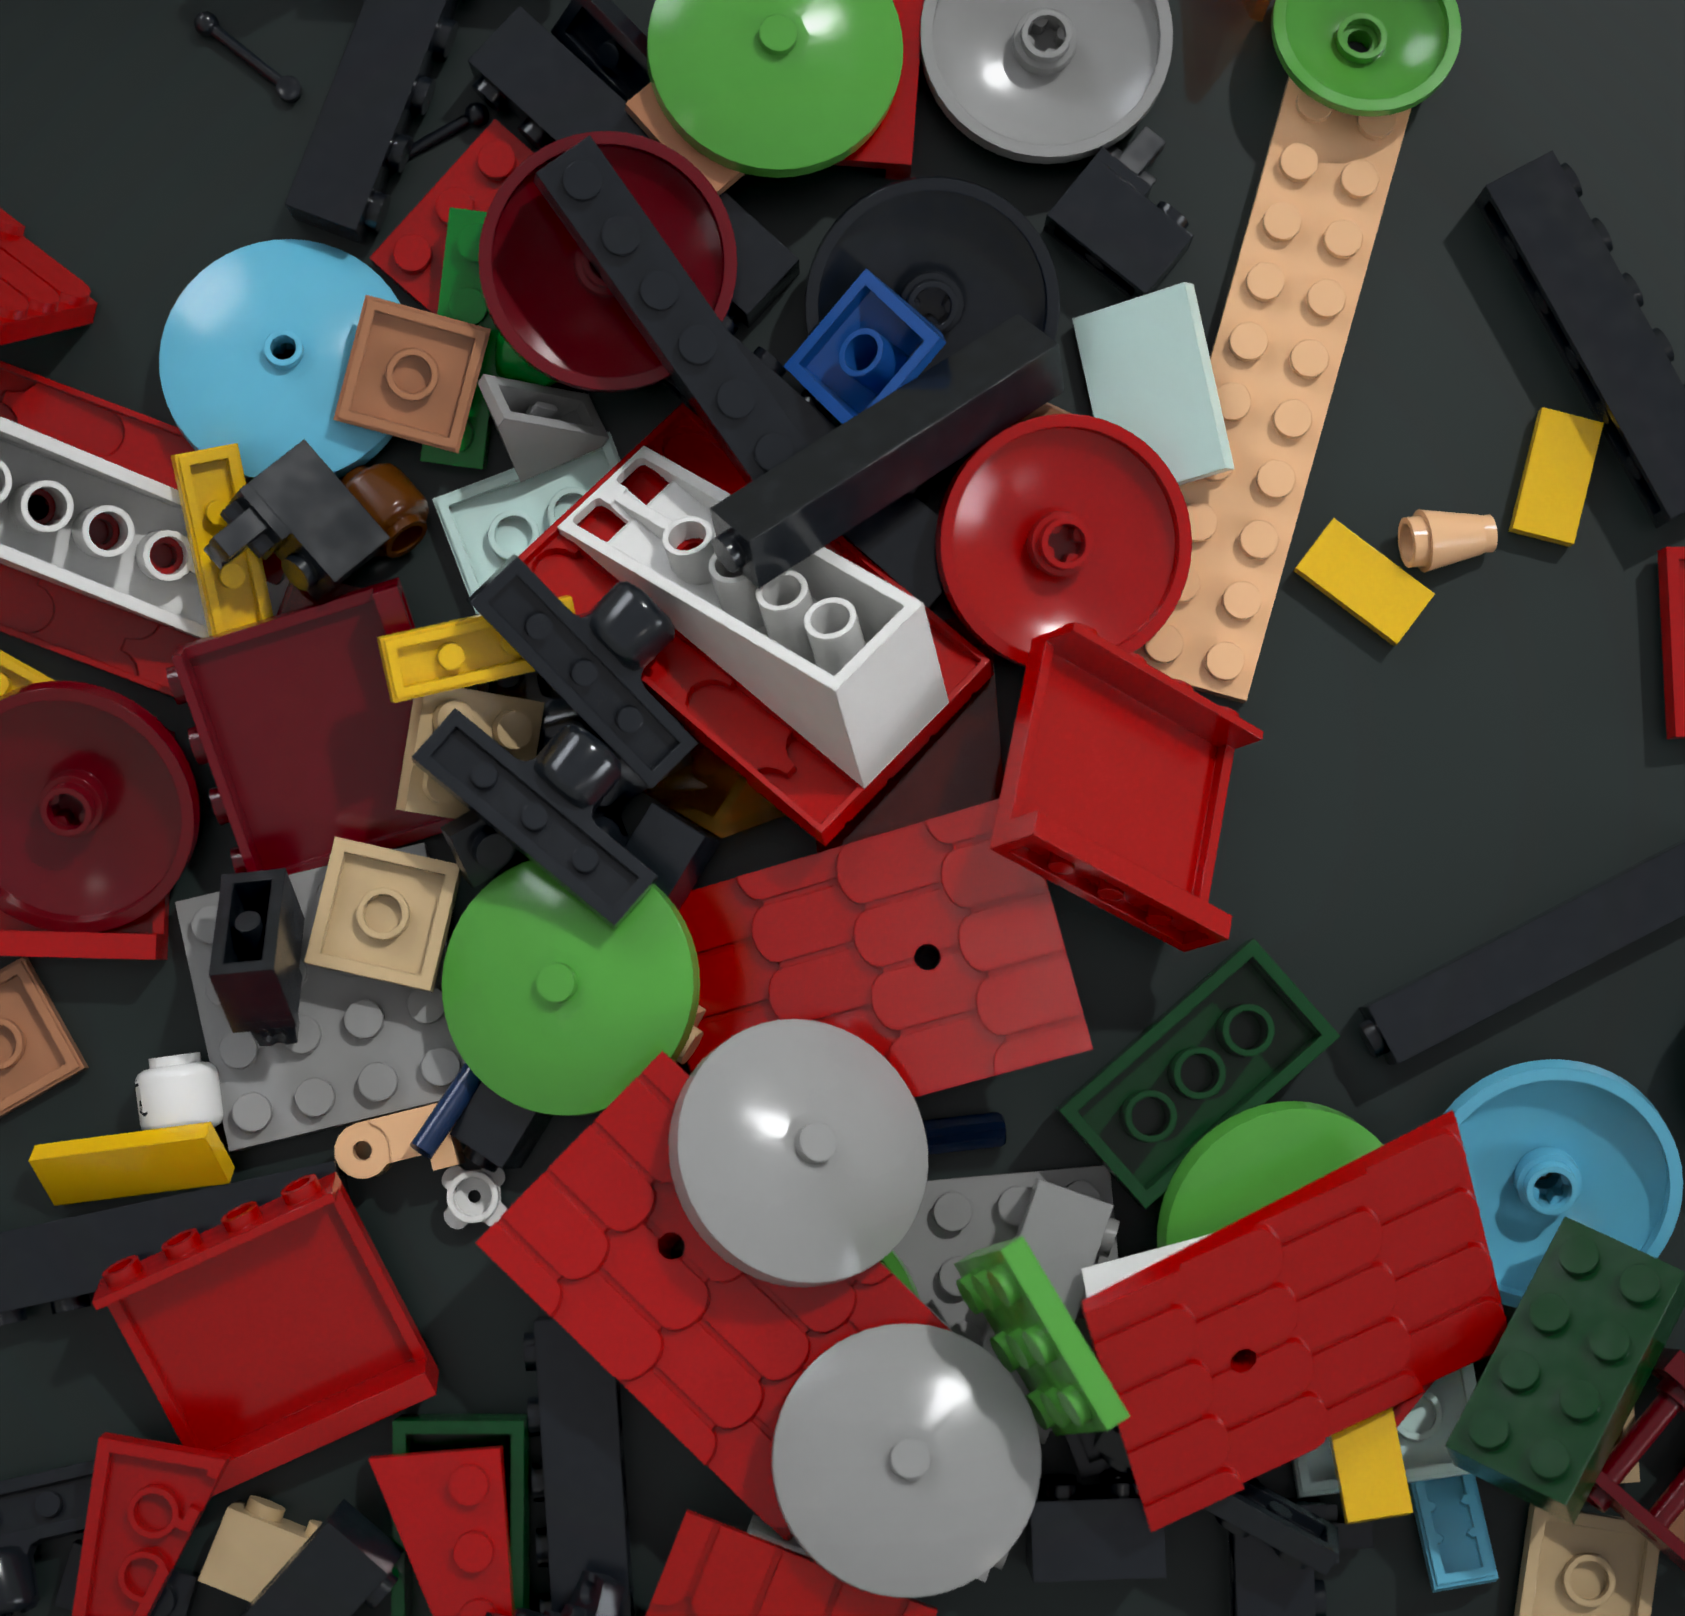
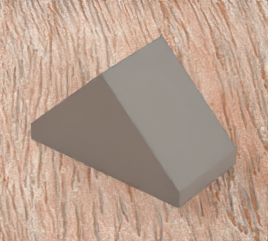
[478,374,609,482]

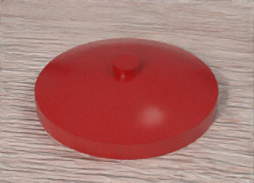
[935,414,1192,667]

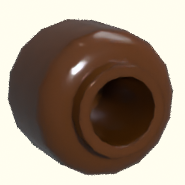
[341,463,429,558]

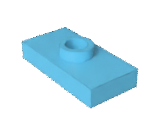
[1408,1474,1499,1593]

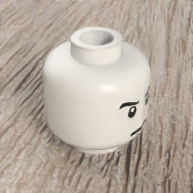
[135,1052,223,1131]

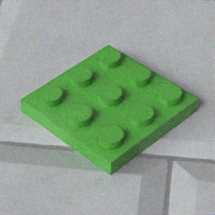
[954,1236,1130,1436]

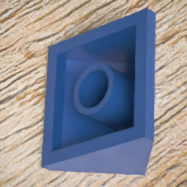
[783,269,947,424]

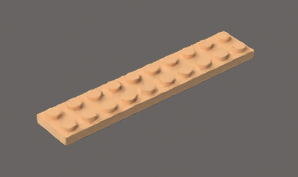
[1133,77,1411,704]

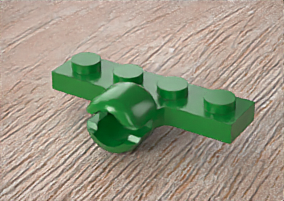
[420,207,556,469]

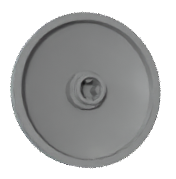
[920,0,1173,164]
[669,1019,928,1287]
[771,1324,1041,1598]

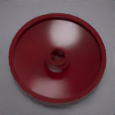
[478,131,737,393]
[0,681,200,932]

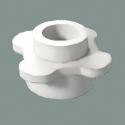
[442,1166,507,1229]

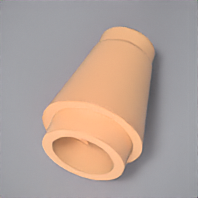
[1398,509,1498,573]

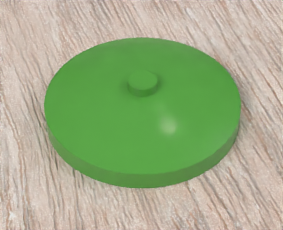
[647,0,903,178]
[442,860,700,1116]
[1157,1101,1383,1248]

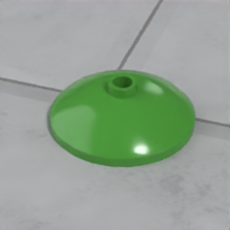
[1271,0,1462,117]

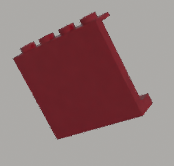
[166,577,454,875]

